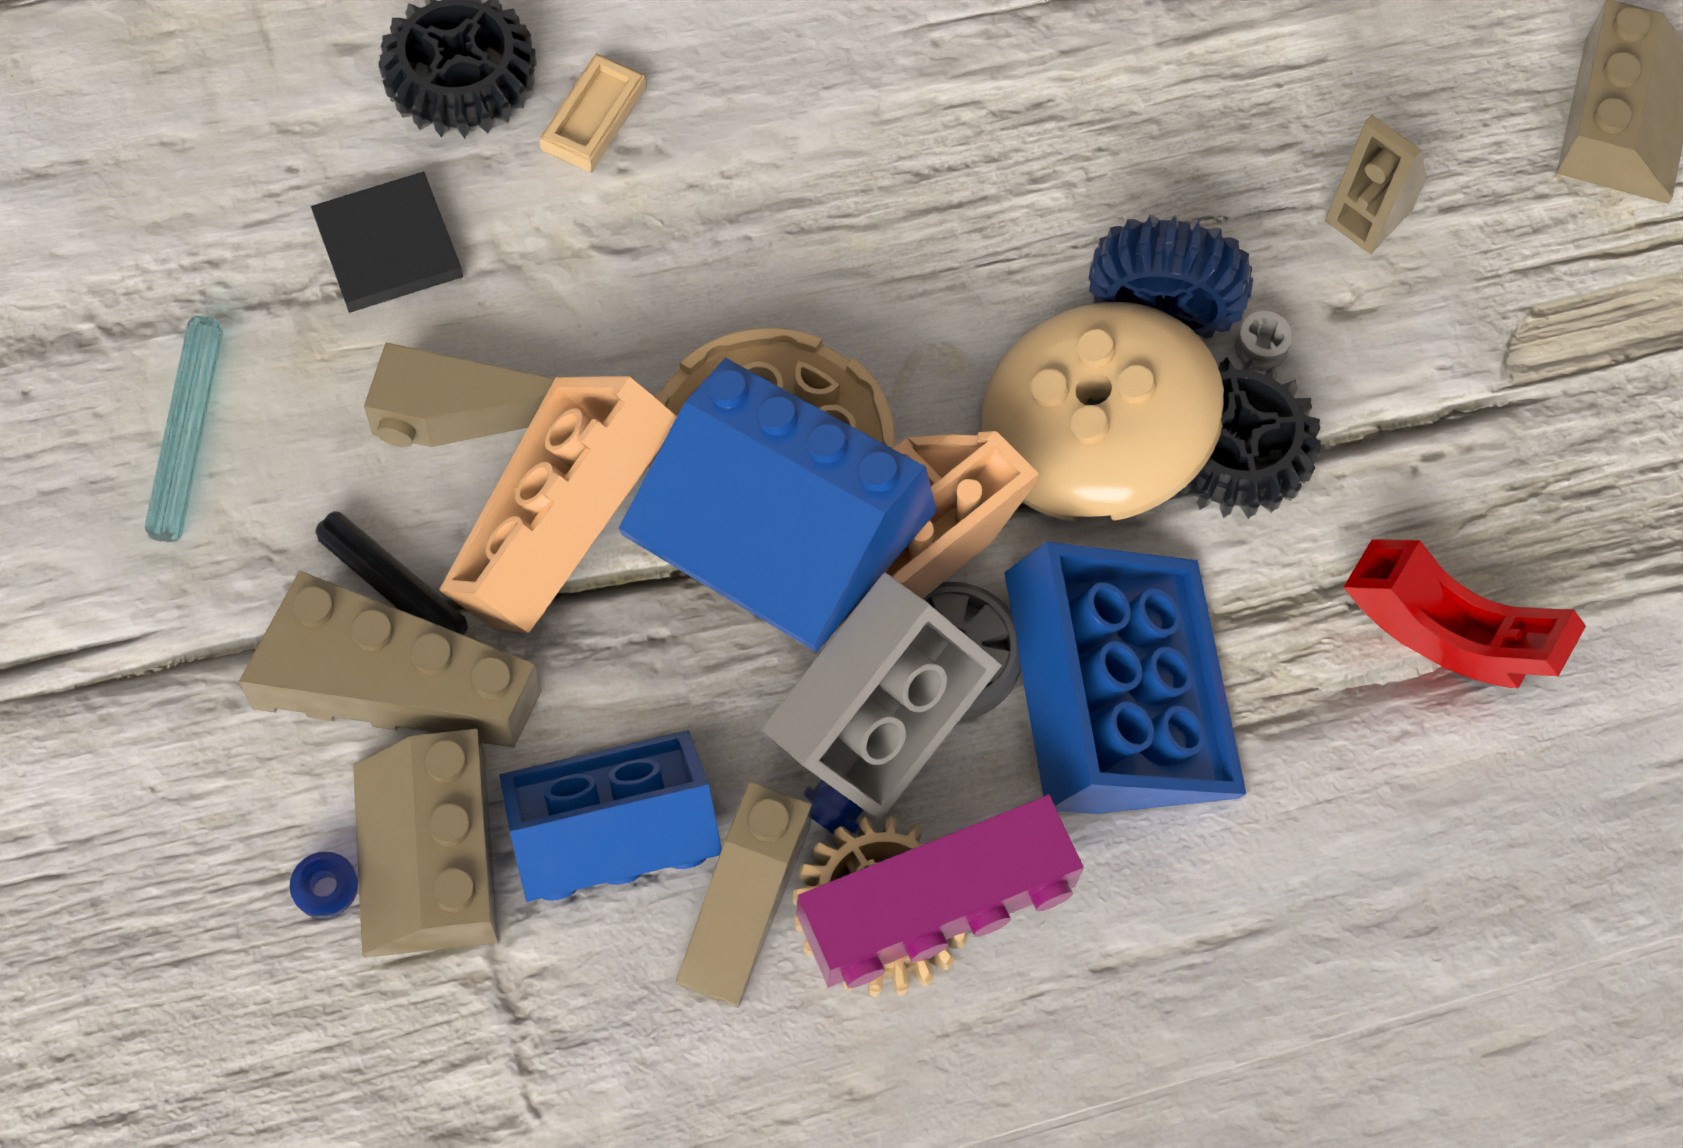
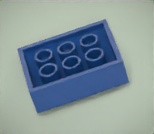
[619,358,937,653]
[1004,541,1246,814]

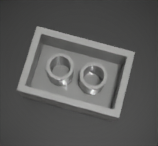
[761,572,1002,821]

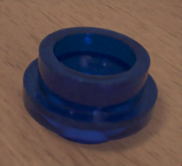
[803,779,864,835]
[290,852,358,919]

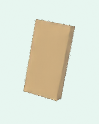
[539,53,647,173]

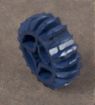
[1088,215,1253,338]

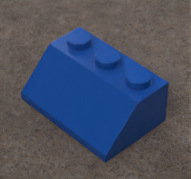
[499,730,722,902]

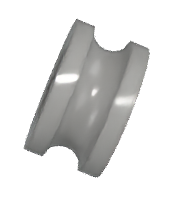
[1234,310,1293,371]

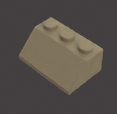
[1557,0,1683,204]
[353,729,498,958]

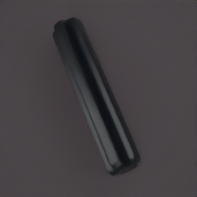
[315,511,468,635]

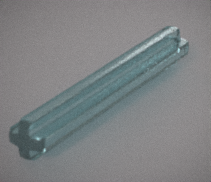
[144,316,223,543]

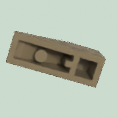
[1325,115,1427,254]
[364,342,555,447]
[676,781,812,1008]

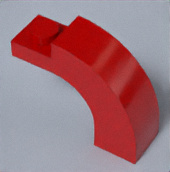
[1343,539,1586,689]

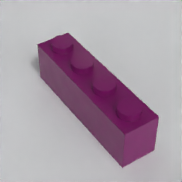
[796,795,1084,988]

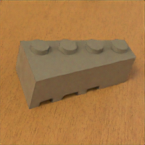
[239,570,541,747]

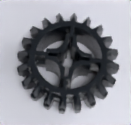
[378,0,537,139]
[1178,357,1321,519]

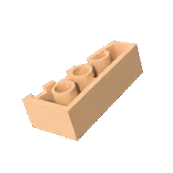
[439,376,677,633]

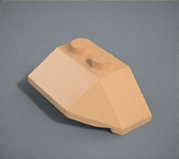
[837,431,1039,630]

